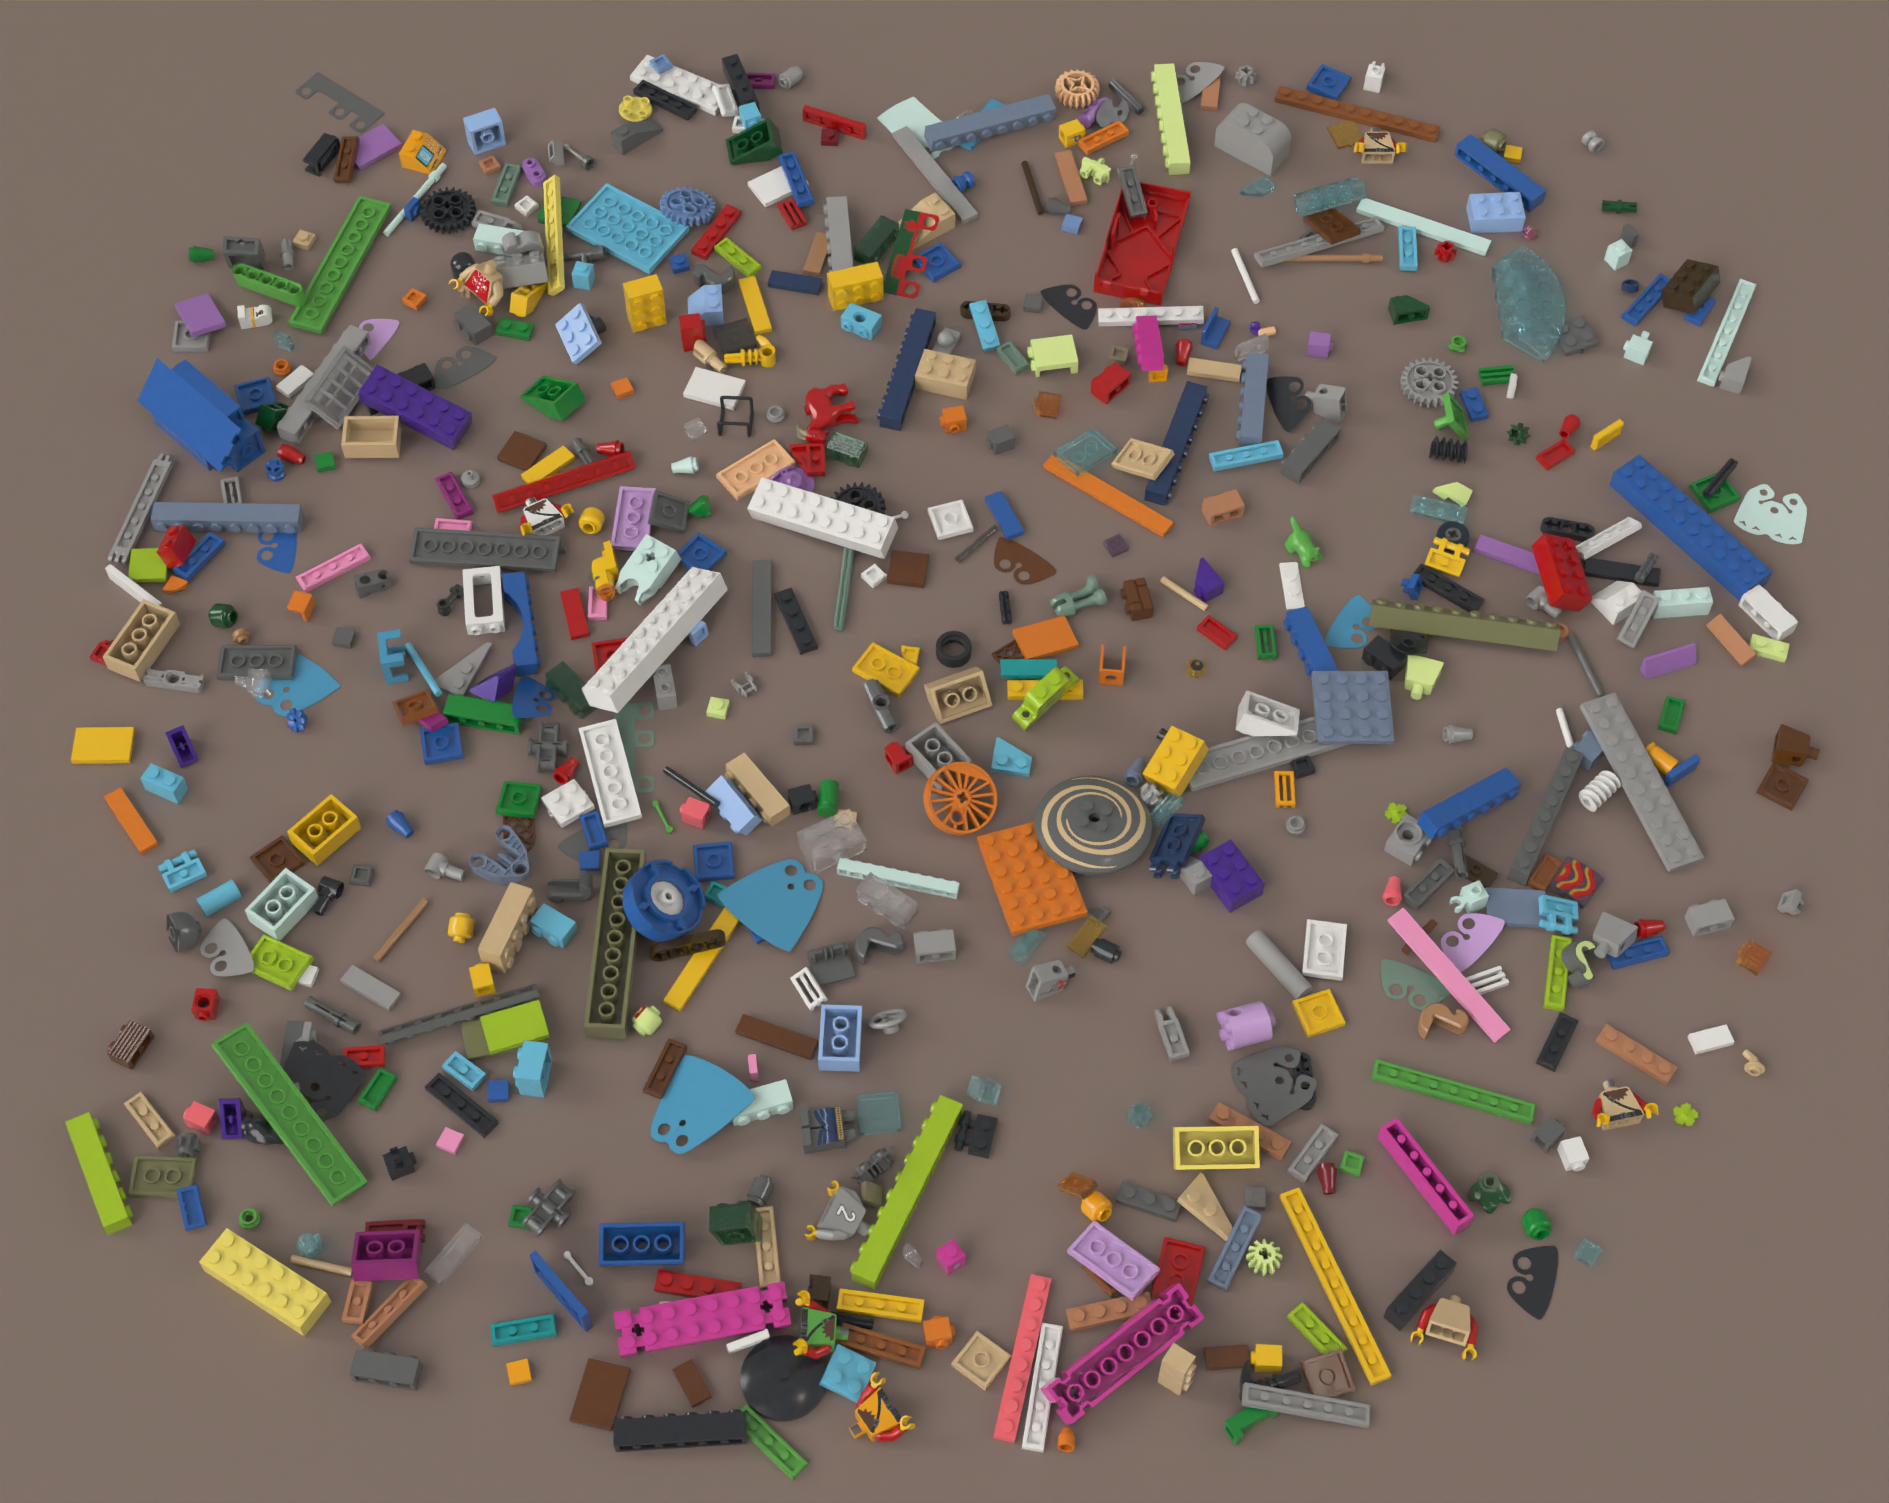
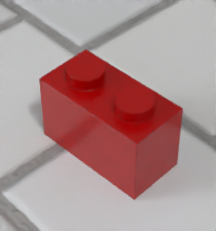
[679,313,707,352]
[1091,362,1131,405]
[156,524,196,568]

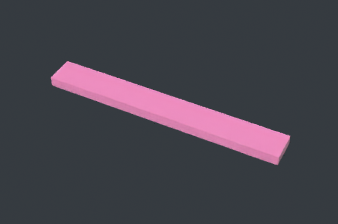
[1387,908,1511,1043]

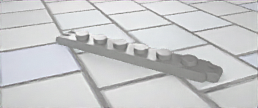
[108,454,173,564]

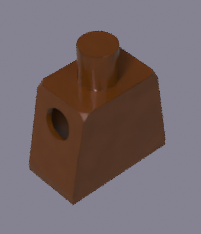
[1771,724,1820,767]

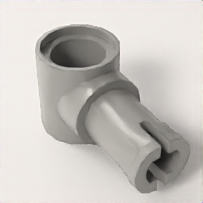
[1525,585,1562,620]
[424,853,466,882]

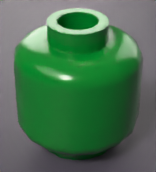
[1521,1208,1553,1240]

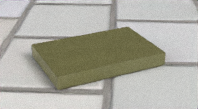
[128,1155,199,1199]

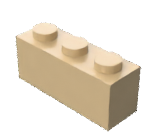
[1158,1343,1197,1396]

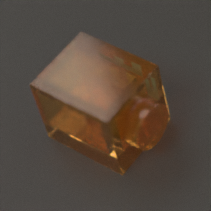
[1033,391,1060,419]
[1736,940,1771,976]

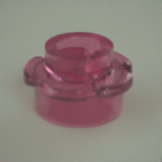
[1521,226,1538,240]

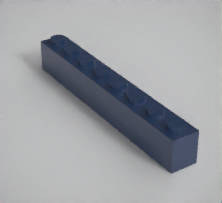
[877,308,936,431]
[1144,381,1209,506]

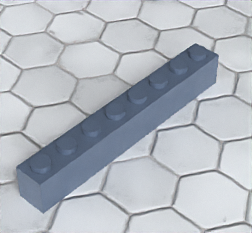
[924,94,1056,152]
[151,502,304,534]

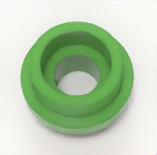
[239,1208,260,1229]

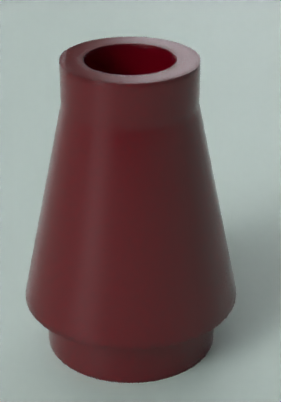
[1316,1163,1337,1195]

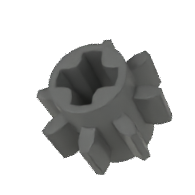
[174,1133,202,1157]

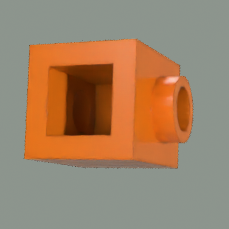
[939,405,967,434]
[923,1316,956,1349]

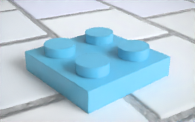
[819,1344,876,1403]

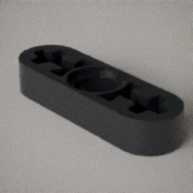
[1540,517,1595,542]
[1292,1052,1316,1110]

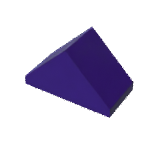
[165,725,199,768]
[218,1098,246,1139]

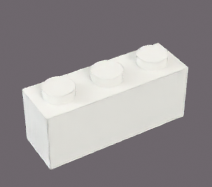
[1739,584,1798,641]

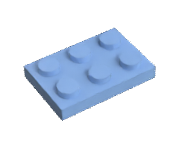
[555,303,602,365]

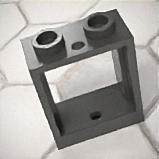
[222,236,266,270]

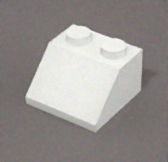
[1590,581,1641,625]

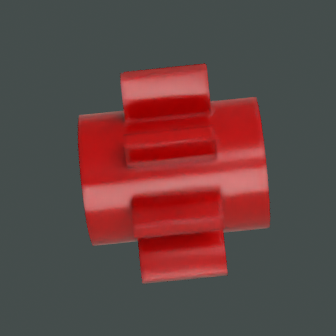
[1434,241,1457,263]

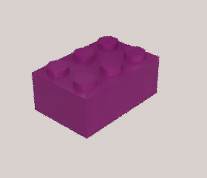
[351,1230,423,1282]

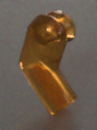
[1120,297,1145,308]

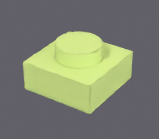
[706,697,730,719]

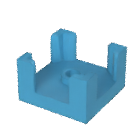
[377,629,409,684]

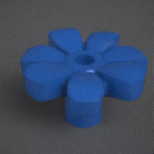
[286,708,307,733]

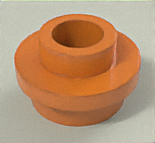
[273,359,291,376]

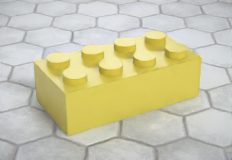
[1173,1126,1260,1170]

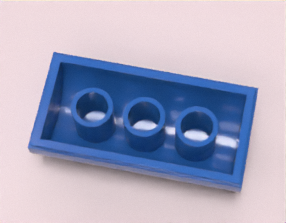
[598,1222,686,1267]

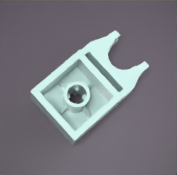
[615,534,681,606]

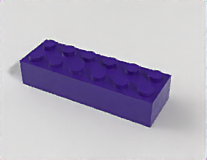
[358,364,472,450]

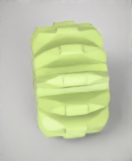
[1246,1238,1283,1276]

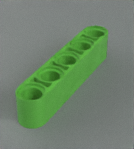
[232,263,307,306]

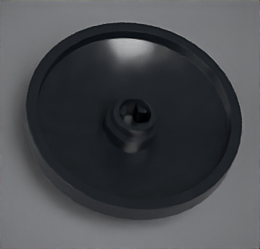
[740,1335,826,1422]

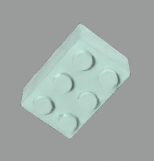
[245,868,318,941]

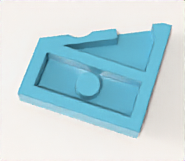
[991,737,1032,777]

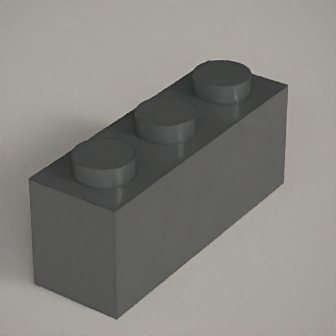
[349,1348,423,1391]

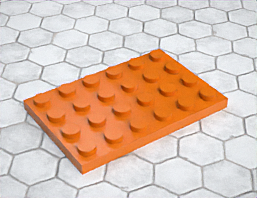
[976,821,1088,936]

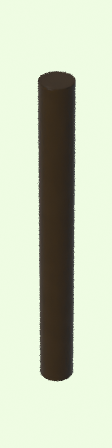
[1021,161,1044,215]

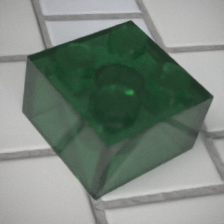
[709,1201,763,1246]

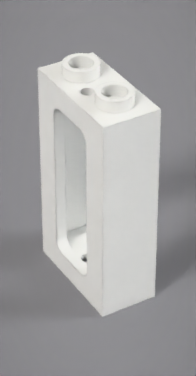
[463,566,506,635]

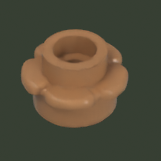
[233,628,251,645]

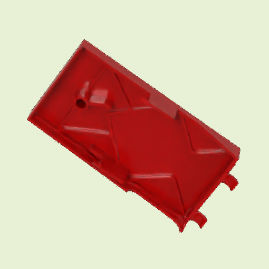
[1093,182,1191,306]

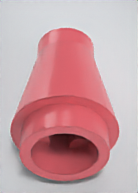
[1382,876,1402,906]

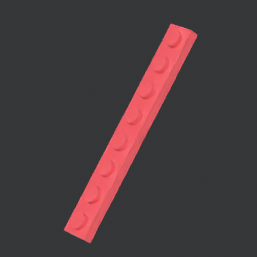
[993,1274,1052,1443]

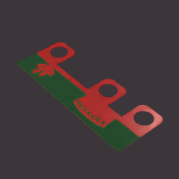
[883,209,939,298]

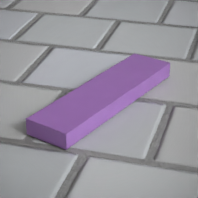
[1474,534,1540,575]

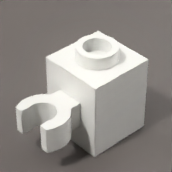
[1363,61,1385,93]

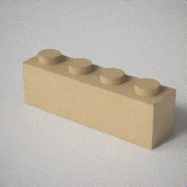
[725,753,791,827]

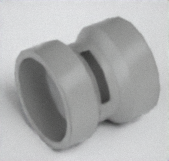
[1581,130,1605,154]

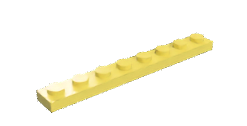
[543,174,565,297]

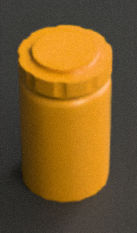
[1645,742,1680,775]

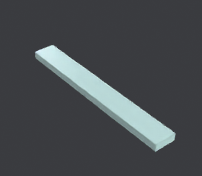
[1356,197,1492,256]
[1697,279,1757,387]

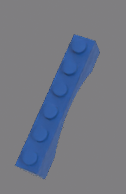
[502,572,541,677]

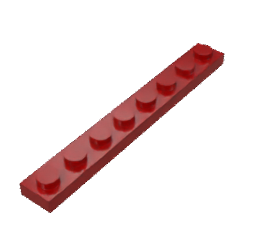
[491,450,635,513]

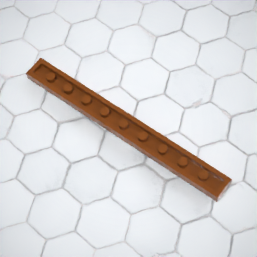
[1274,86,1440,143]

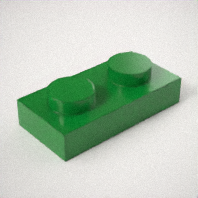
[495,317,535,341]

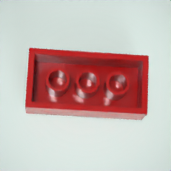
[1531,533,1592,612]

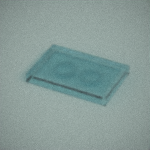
[1053,428,1117,476]

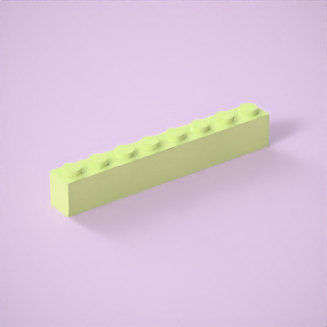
[1151,63,1191,175]

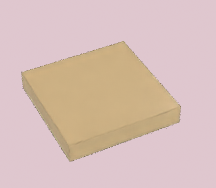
[951,1331,1012,1391]

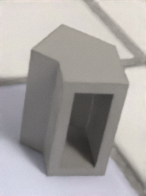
[548,139,565,167]

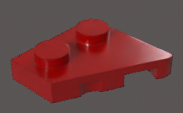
[789,443,826,477]

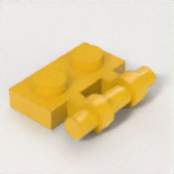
[1424,537,1470,578]

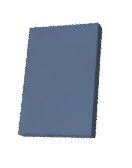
[1485,887,1547,929]

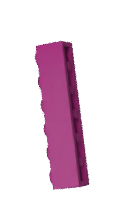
[1377,1118,1474,1236]

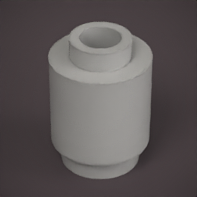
[779,66,803,89]

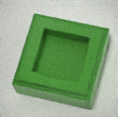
[1339,1150,1365,1178]

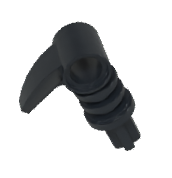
[1239,1360,1301,1402]

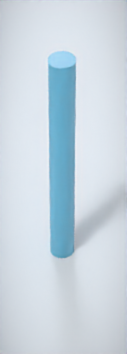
[404,642,442,697]

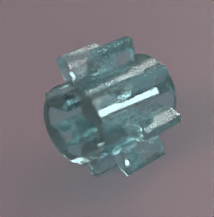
[1126,1102,1152,1129]
[295,1232,324,1259]

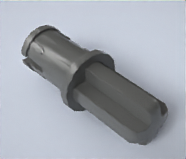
[571,437,594,464]

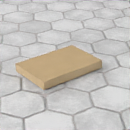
[1111,438,1175,480]

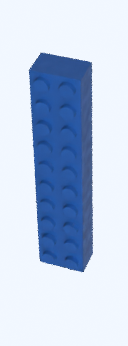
[1610,454,1772,601]

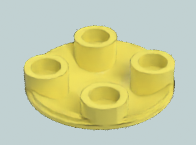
[619,95,652,122]

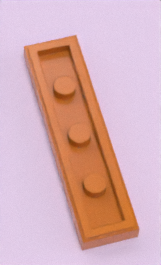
[104,787,159,855]

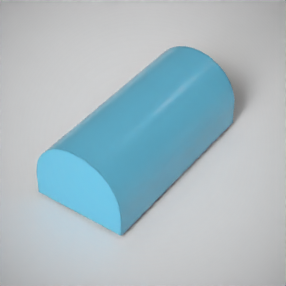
[196,879,242,917]

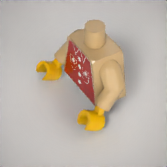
[449,260,504,317]

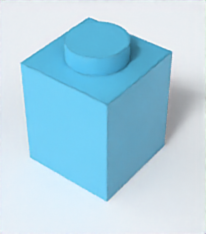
[739,102,761,129]
[572,261,595,291]

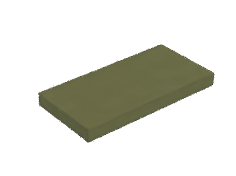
[461,1019,549,1062]

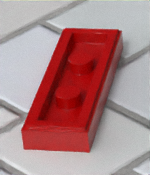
[560,588,589,640]

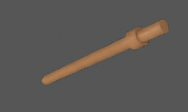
[1283,253,1383,263]

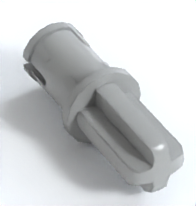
[280,239,294,271]

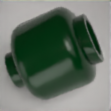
[208,603,238,628]

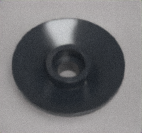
[1390,631,1428,655]

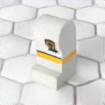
[237,305,272,329]

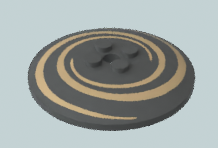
[1035,775,1152,875]

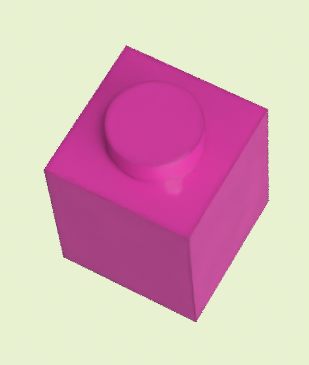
[936,1239,966,1276]

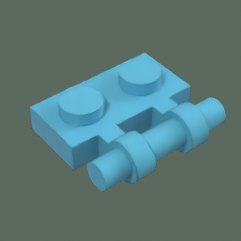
[158,850,207,893]
[1538,894,1579,935]

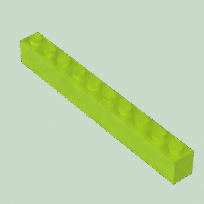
[850,1095,963,1290]

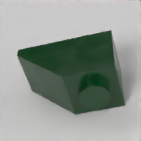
[1388,295,1430,325]
[255,402,290,432]

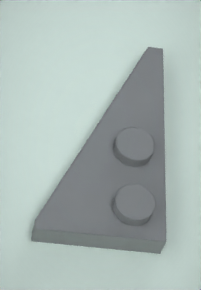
[435,642,492,696]

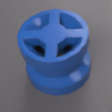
[265,458,286,482]

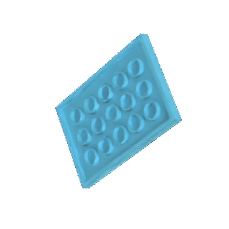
[566,183,690,274]

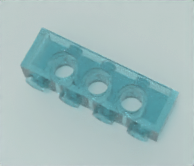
[1294,176,1366,216]

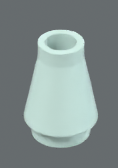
[671,456,699,474]

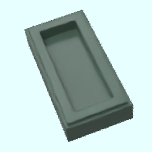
[996,341,1030,375]

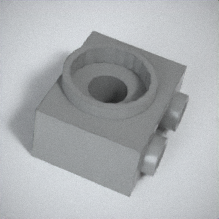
[1384,814,1432,866]

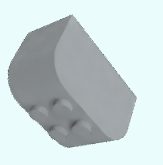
[1214,103,1291,176]

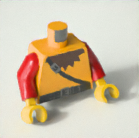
[849,1372,916,1442]

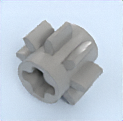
[1235,65,1256,86]
[1140,782,1164,806]

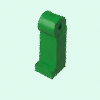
[1223,1407,1280,1445]

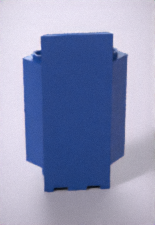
[137,358,266,472]

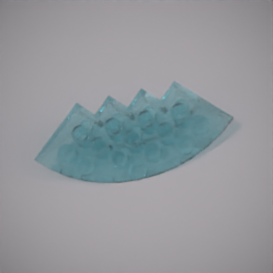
[1492,246,1566,362]

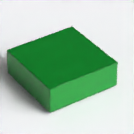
[314,451,336,473]
[508,1205,533,1230]

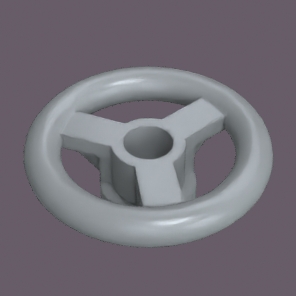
[868,1009,908,1034]

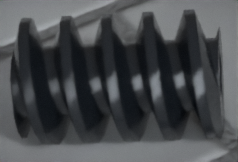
[1429,436,1468,464]

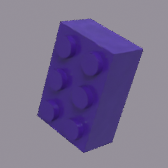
[1198,840,1265,913]

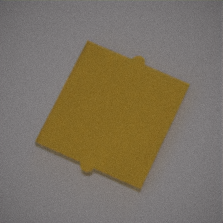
[1327,120,1362,149]

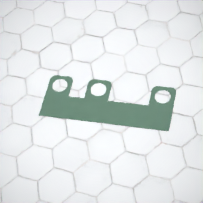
[614,702,655,793]

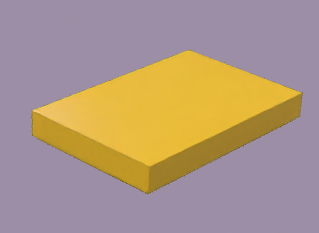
[852,642,920,698]
[71,727,135,764]

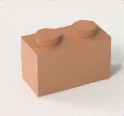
[1201,489,1245,527]

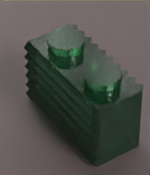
[826,432,868,468]

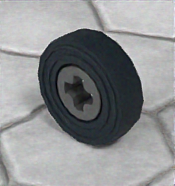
[1436,521,1470,552]

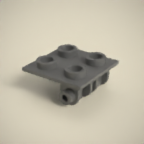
[806,942,855,986]
[851,1147,893,1187]

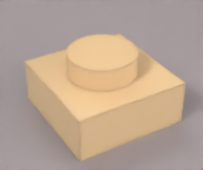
[292,230,317,251]

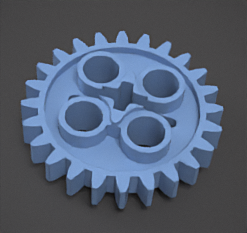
[660,186,716,227]

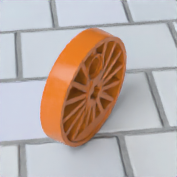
[923,762,997,836]

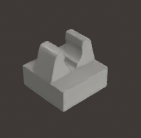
[1777,889,1804,915]

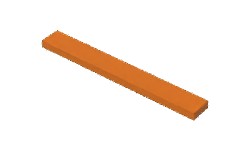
[1043,453,1174,537]

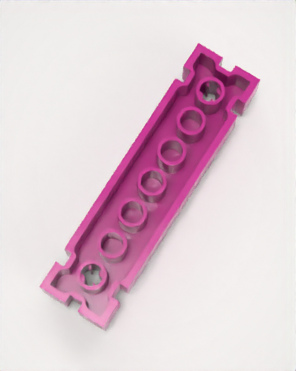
[613,1281,791,1358]
[1040,1283,1205,1424]

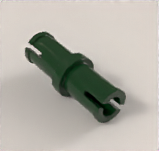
[1601,200,1637,213]

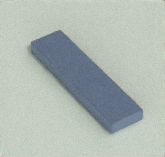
[1207,1206,1263,1291]

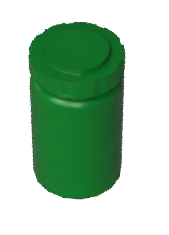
[817,779,839,818]

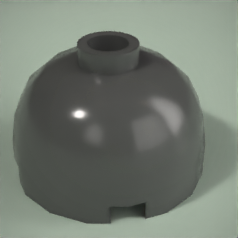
[165,912,201,952]

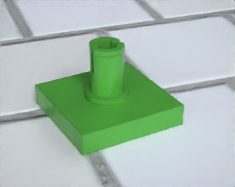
[1434,392,1469,441]

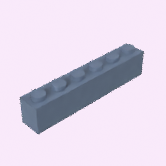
[1236,352,1269,447]

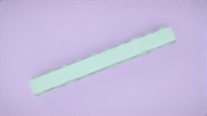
[837,858,960,899]

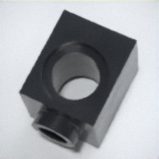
[788,784,818,815]

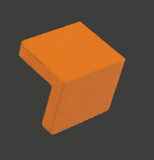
[287,590,316,622]

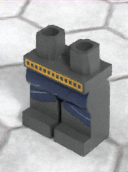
[799,1105,856,1154]

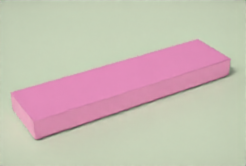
[296,543,371,593]

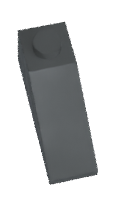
[611,119,663,155]

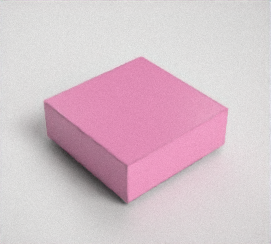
[748,1054,759,1082]
[436,1127,465,1155]

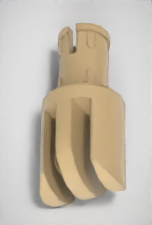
[693,339,727,374]

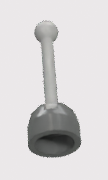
[563,144,595,170]

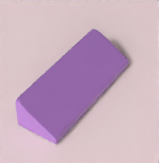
[1640,643,1696,679]

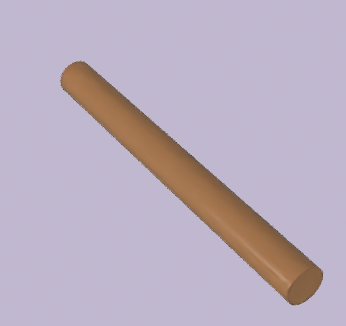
[373,898,429,962]

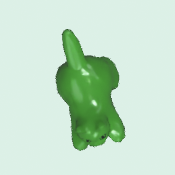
[1285,516,1323,568]

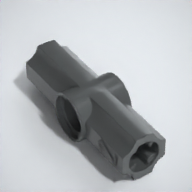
[863,679,900,734]

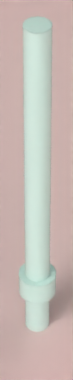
[383,163,447,237]

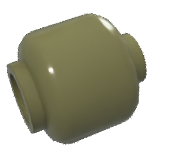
[1481,129,1507,153]

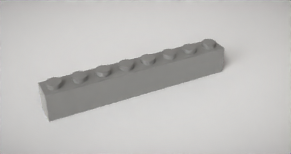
[277,325,371,445]

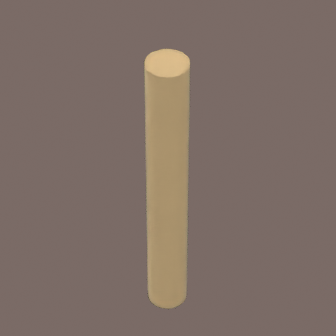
[1160,576,1209,611]
[290,1255,353,1277]

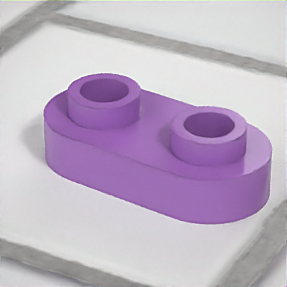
[522,158,546,187]

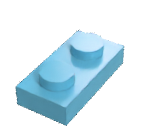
[442,1051,487,1092]

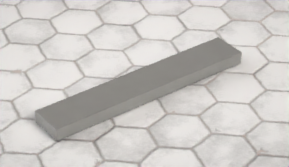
[1241,1382,1370,1428]

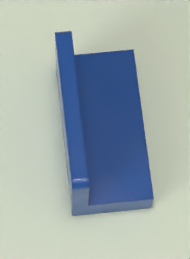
[1201,307,1230,350]

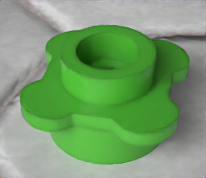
[1448,335,1468,353]

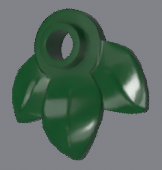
[1469,1171,1511,1214]

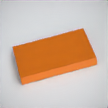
[1012,616,1079,659]

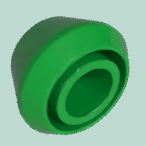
[688,495,712,518]

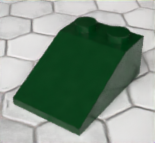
[726,118,783,165]

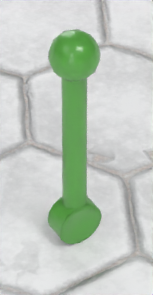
[652,800,673,834]

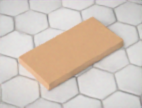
[716,439,796,501]

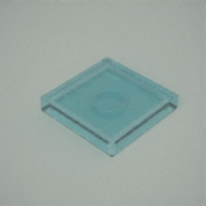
[856,1091,901,1136]

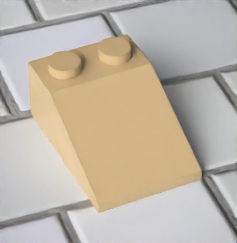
[894,192,955,250]

